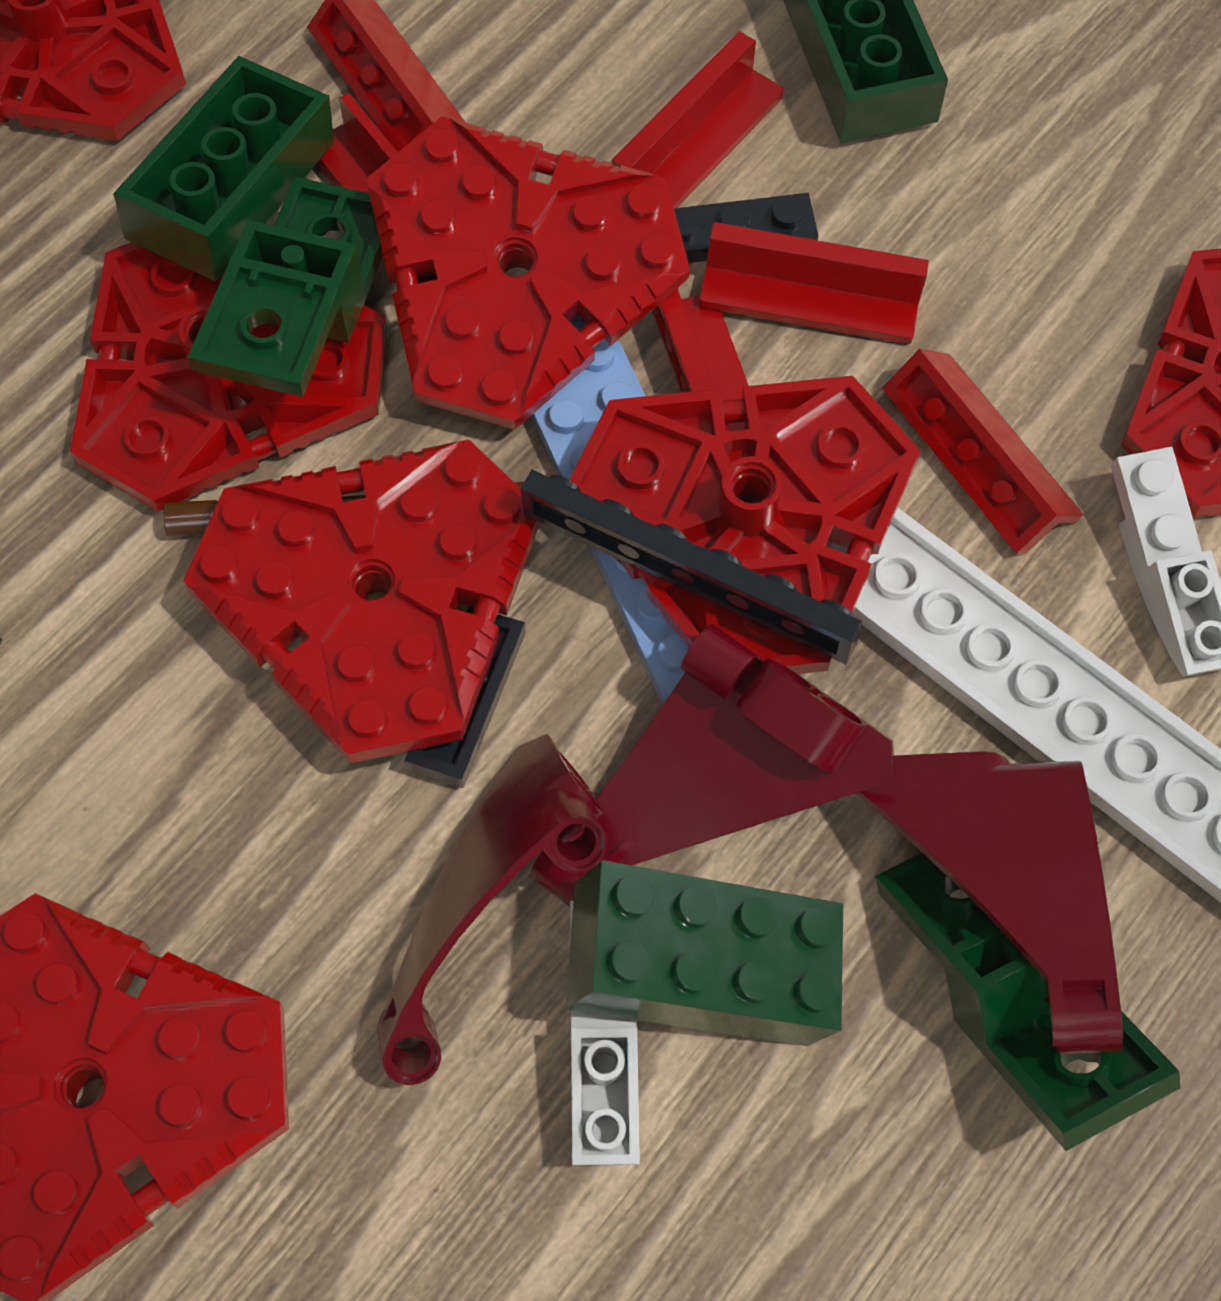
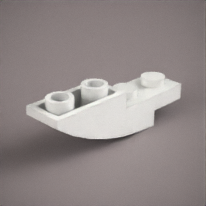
[1110,447,1221,677]
[570,901,640,1166]

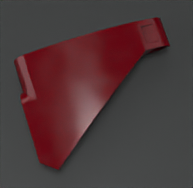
[530,624,896,907]
[377,734,607,1085]
[856,751,1123,1054]

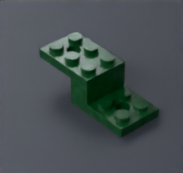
[188,177,383,397]
[875,852,1181,1151]

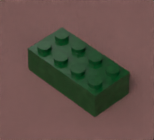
[783,0,948,143]
[113,56,334,282]
[566,860,843,1046]

